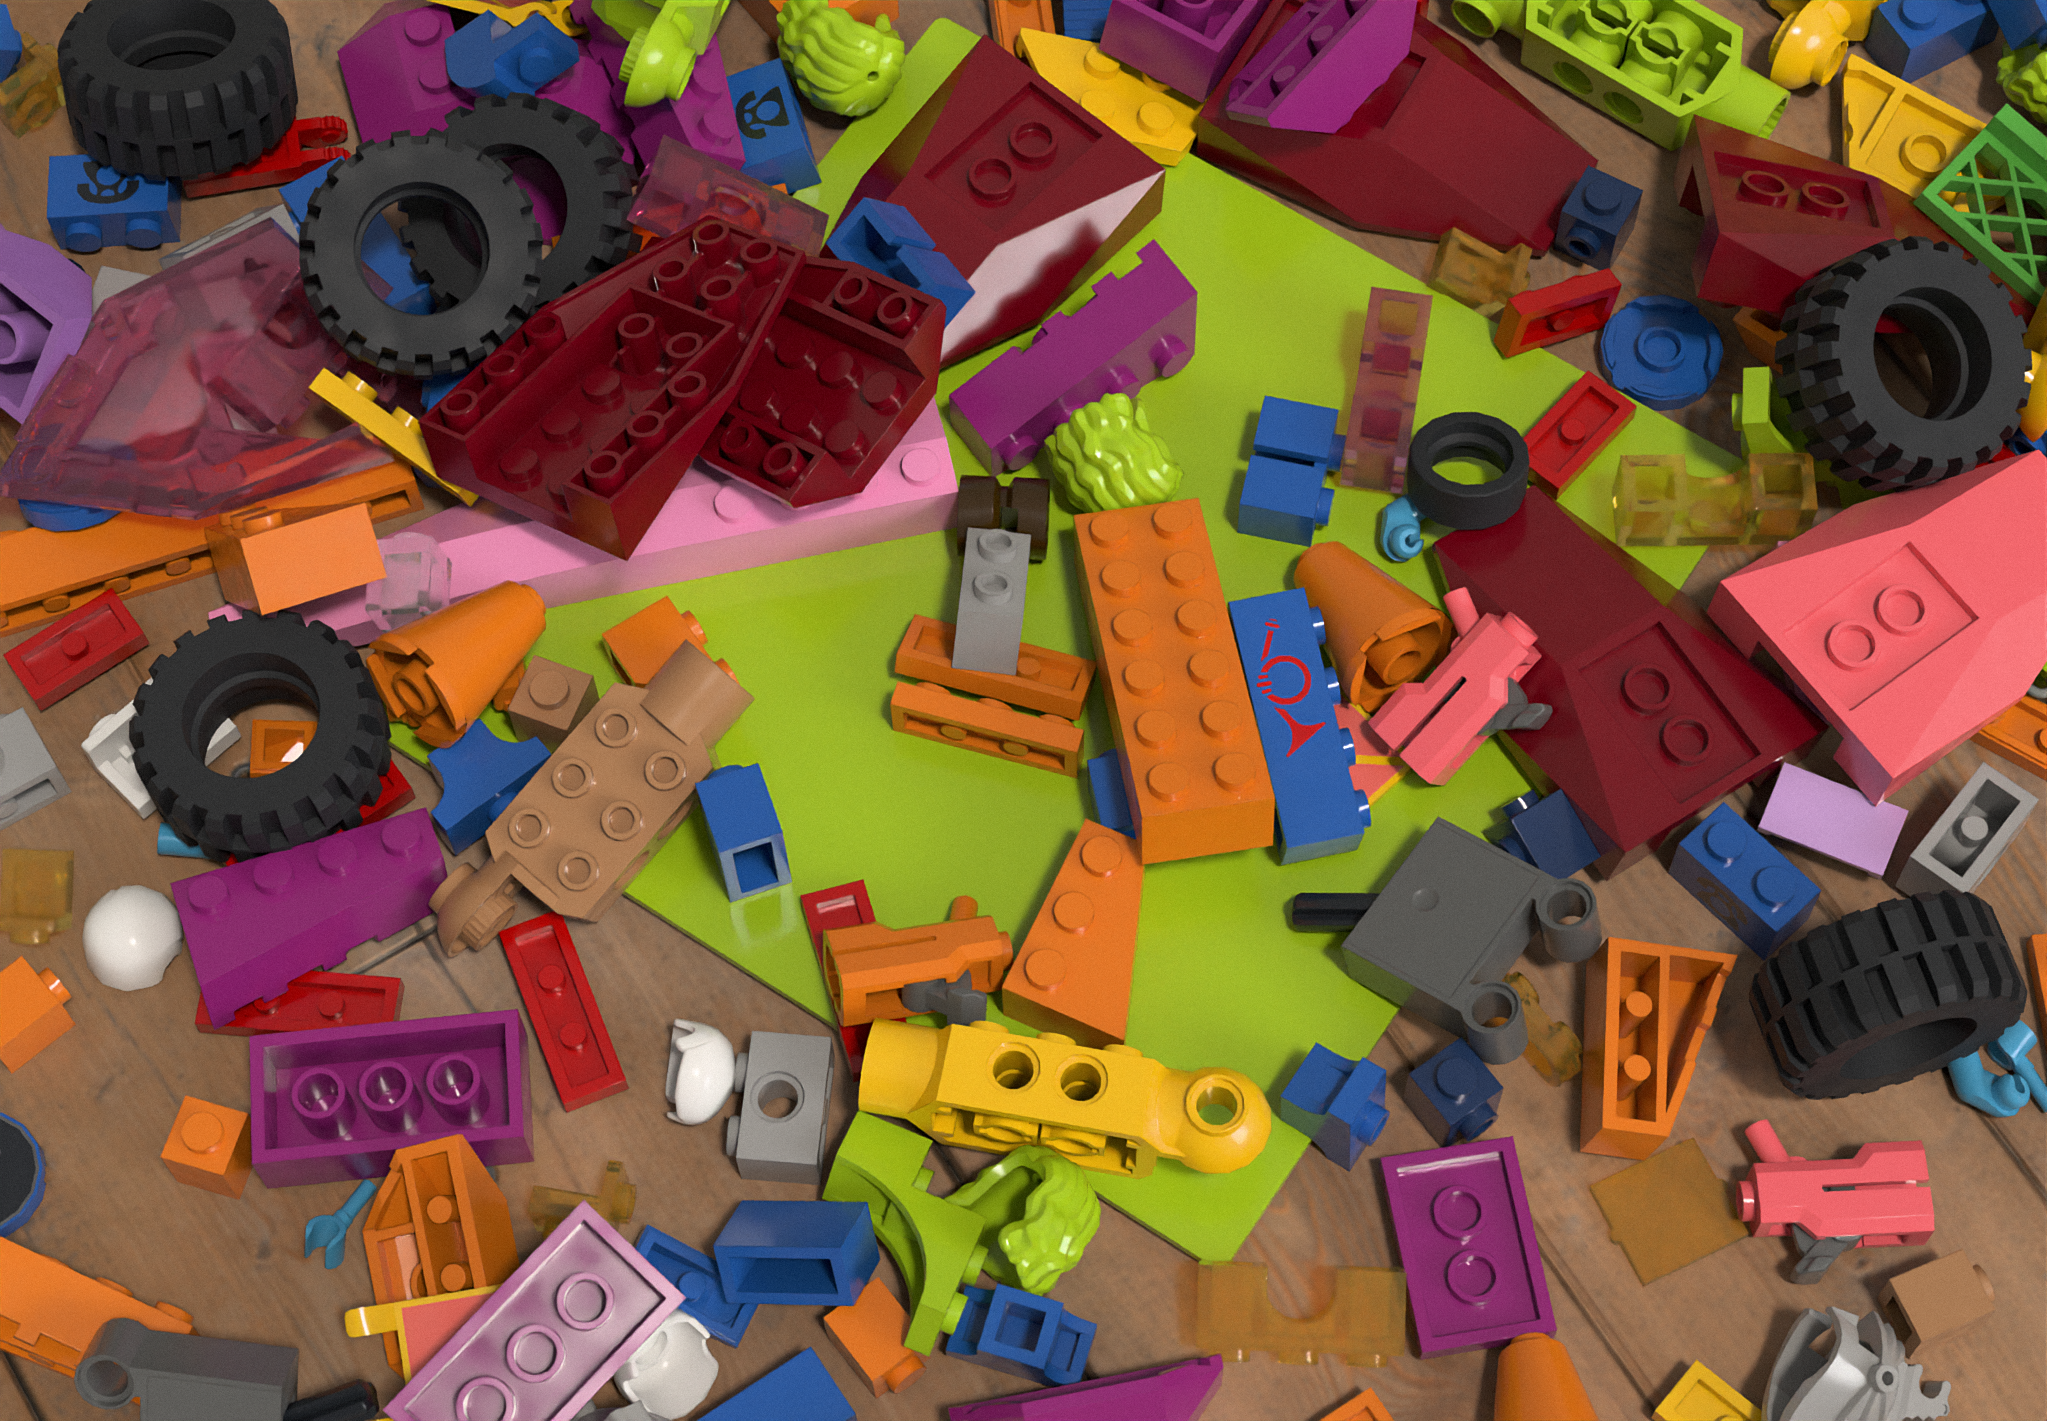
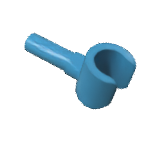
[1987,1020,2047,1113]
[304,1179,377,1269]

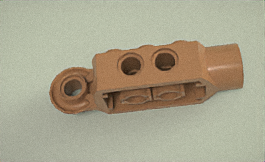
[428,639,755,958]

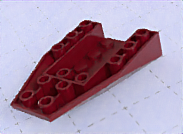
[1197,0,1598,257]
[817,34,1166,369]
[1673,114,2037,335]
[418,215,807,561]
[1432,485,1829,881]

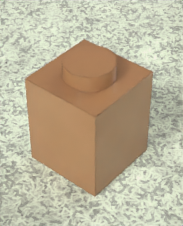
[508,655,600,754]
[1877,1248,1995,1360]

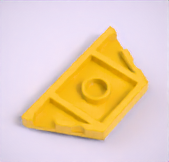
[1016,27,1223,167]
[1841,53,2006,214]

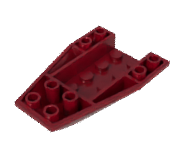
[639,236,947,509]

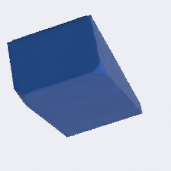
[633,1224,759,1349]

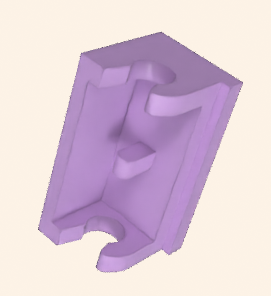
[1757,762,1908,879]

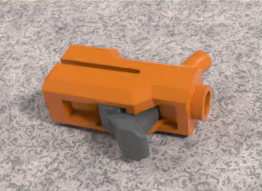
[823,895,1014,1027]

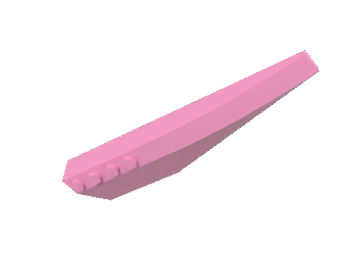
[208,397,959,647]

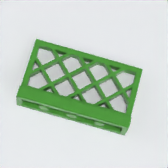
[1913,103,2047,307]

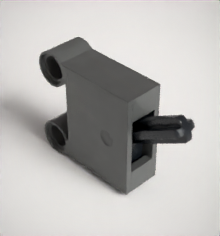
[1292,816,1602,1065]
[74,1318,380,1421]

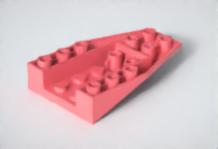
[1706,449,2047,807]

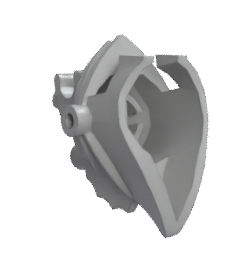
[1761,1306,1951,1421]

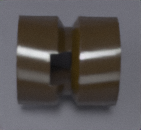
[957,475,1050,560]

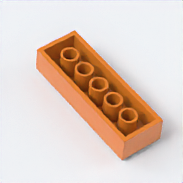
[1073,498,1275,865]

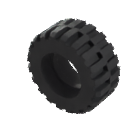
[57,0,298,181]
[398,92,645,322]
[298,130,544,380]
[1774,236,2032,492]
[129,609,392,863]
[1749,890,2028,1100]

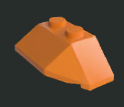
[362,1134,520,1381]

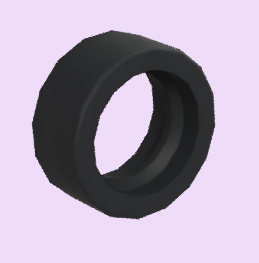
[1407,412,1530,530]

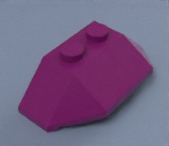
[337,0,475,143]
[1225,0,1417,133]
[508,38,638,246]
[948,1353,1224,1421]

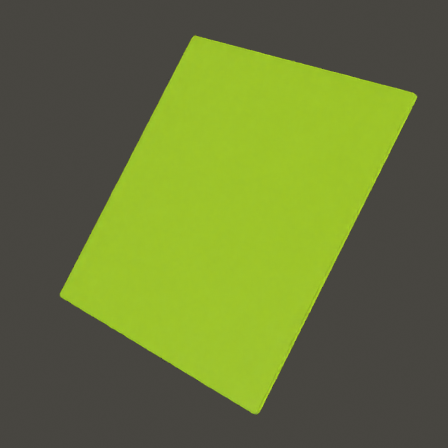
[382,18,1755,1271]

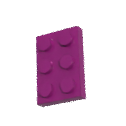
[1379,1136,1557,1360]

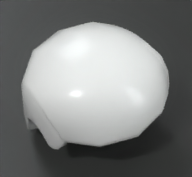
[82,885,183,992]
[665,1018,736,1125]
[613,1309,719,1420]

